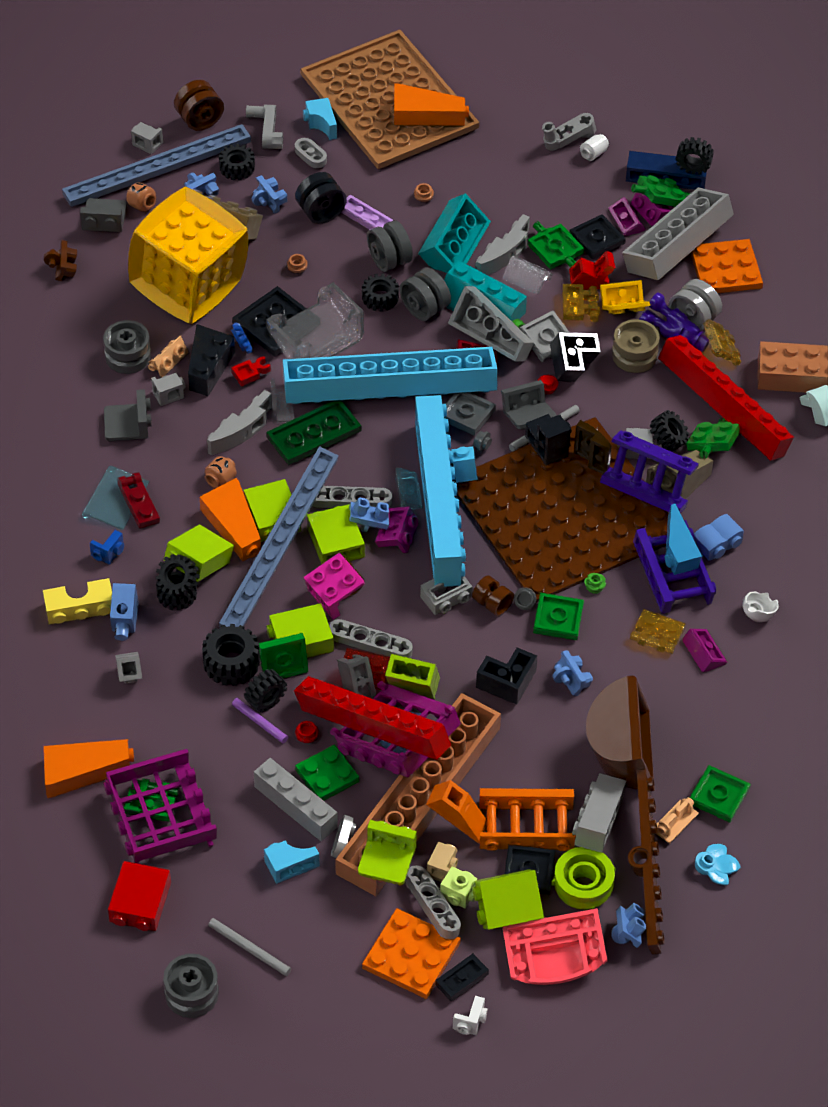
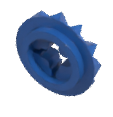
[231,322,252,354]

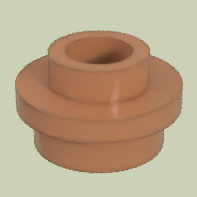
[414,183,434,202]
[287,254,308,273]

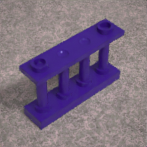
[600,431,699,514]
[633,520,716,614]

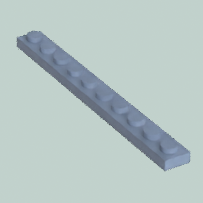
[62,124,251,207]
[219,446,339,627]

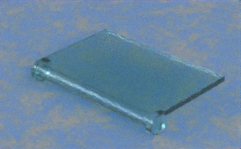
[82,466,149,530]

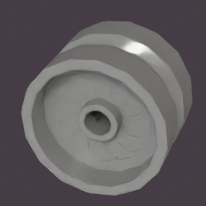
[669,279,723,332]

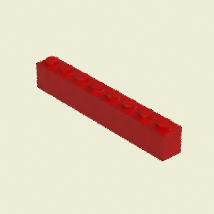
[658,335,794,461]
[294,676,451,760]

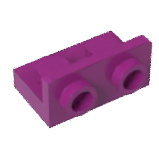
[631,193,674,226]
[375,506,418,553]

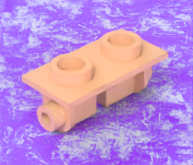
[148,336,188,378]
[657,797,699,844]

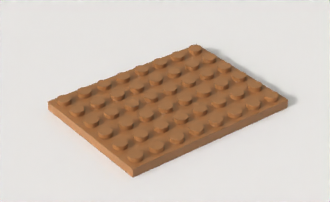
[300,30,480,169]

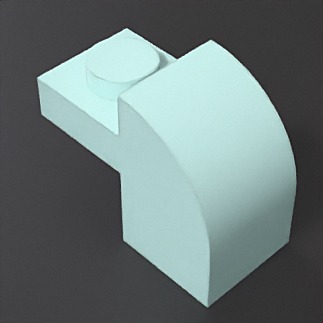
[800,385,828,426]

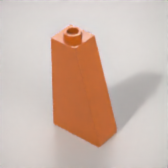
[394,83,469,126]
[199,478,261,562]
[44,739,134,798]

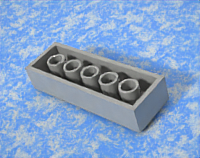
[622,187,734,280]

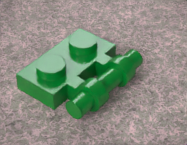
[124,778,179,822]

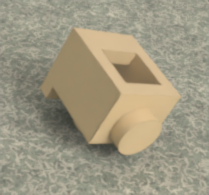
[427,842,458,882]

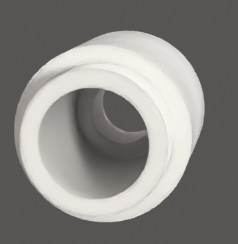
[580,134,609,161]

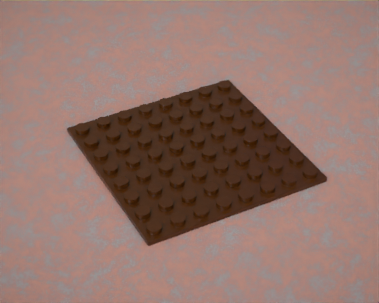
[452,417,669,602]

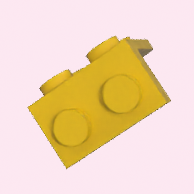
[600,280,650,314]

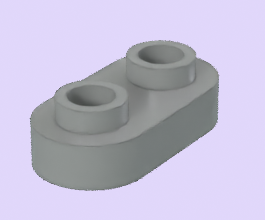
[295,138,327,168]
[331,815,356,858]

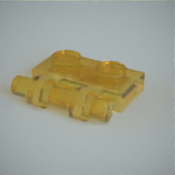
[562,284,600,322]
[703,319,741,366]
[630,609,685,654]

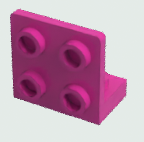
[304,553,365,620]

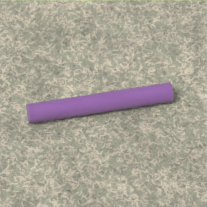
[232,698,288,744]

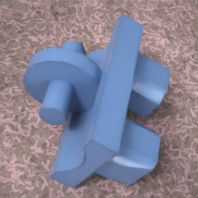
[184,172,219,196]
[252,175,287,214]
[349,497,389,532]
[552,650,593,696]
[611,903,646,948]

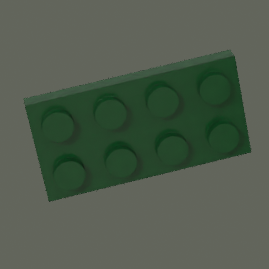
[266,400,362,466]

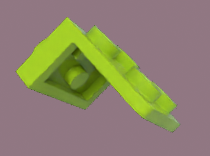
[358,820,417,885]

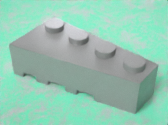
[448,286,534,361]

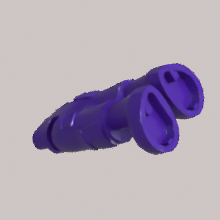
[639,292,711,353]

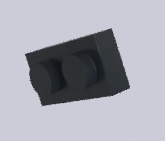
[435,953,489,1002]

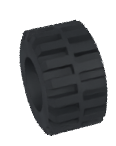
[202,624,260,686]

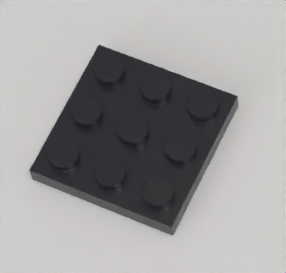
[232,286,320,357]

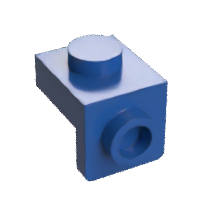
[90,530,125,565]

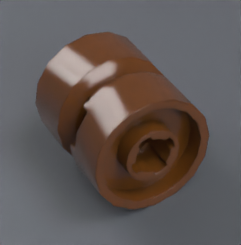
[472,575,514,616]

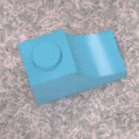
[303,98,337,140]
[452,446,478,483]
[264,840,320,884]

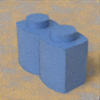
[694,514,744,561]

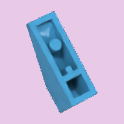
[665,504,702,575]

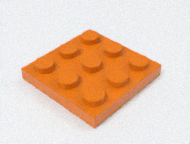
[690,239,763,293]
[362,908,461,999]

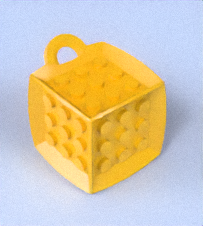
[128,187,248,324]

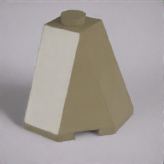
[646,450,713,499]

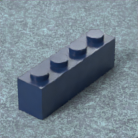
[626,151,707,190]

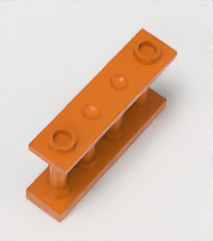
[479,788,576,851]

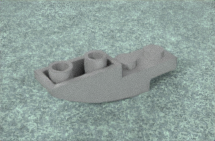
[475,214,530,275]
[207,390,272,455]

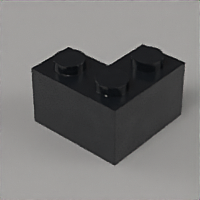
[550,332,601,382]
[525,414,572,466]
[476,647,537,705]

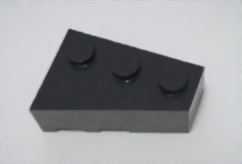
[188,324,235,396]

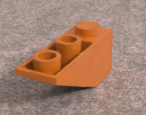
[426,780,487,844]

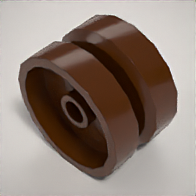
[174,80,224,131]

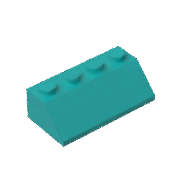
[418,193,491,273]
[444,261,527,321]

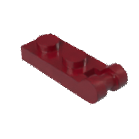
[117,472,160,529]

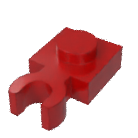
[231,356,271,387]

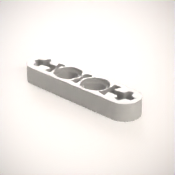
[312,486,392,508]
[329,619,413,658]
[405,865,461,940]

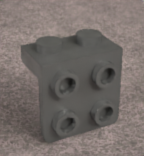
[80,198,127,232]
[501,380,557,430]
[104,389,152,441]

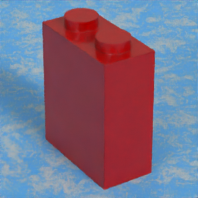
[108,861,171,931]

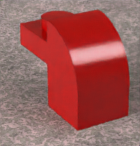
[569,251,615,290]

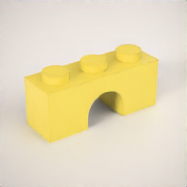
[43,578,112,624]

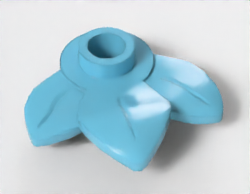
[695,844,741,886]

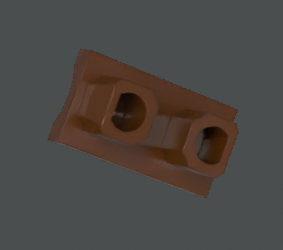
[43,240,77,281]

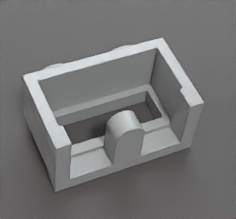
[420,577,473,615]

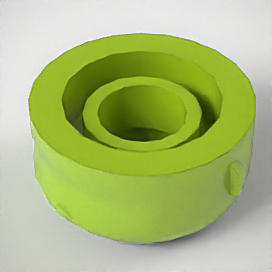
[552,847,616,910]

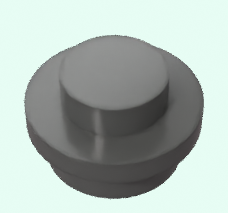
[473,431,492,452]
[514,587,536,610]

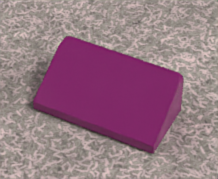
[608,197,646,236]
[682,628,727,672]

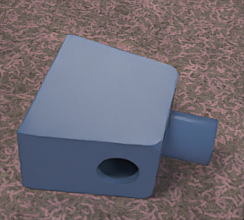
[110,583,139,641]

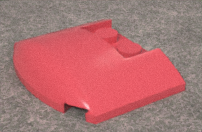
[502,909,607,985]

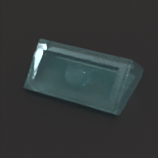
[395,468,423,509]

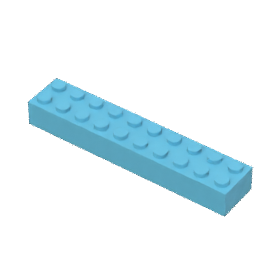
[283,347,497,404]
[415,395,466,587]

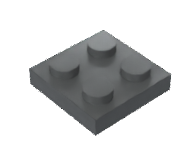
[444,392,496,436]

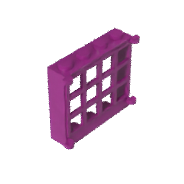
[330,681,461,778]
[103,749,217,864]

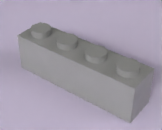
[254,758,338,842]
[572,773,626,853]

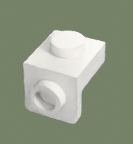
[453,996,488,1035]

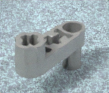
[246,104,283,149]
[542,113,597,151]

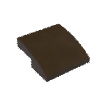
[574,420,612,474]

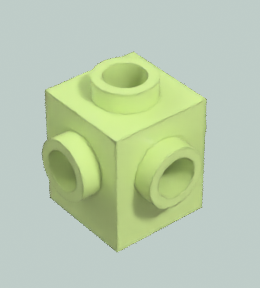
[440,866,477,909]

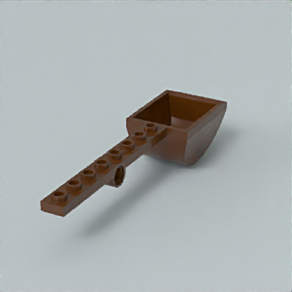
[586,675,665,955]

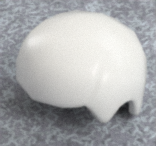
[742,591,779,622]

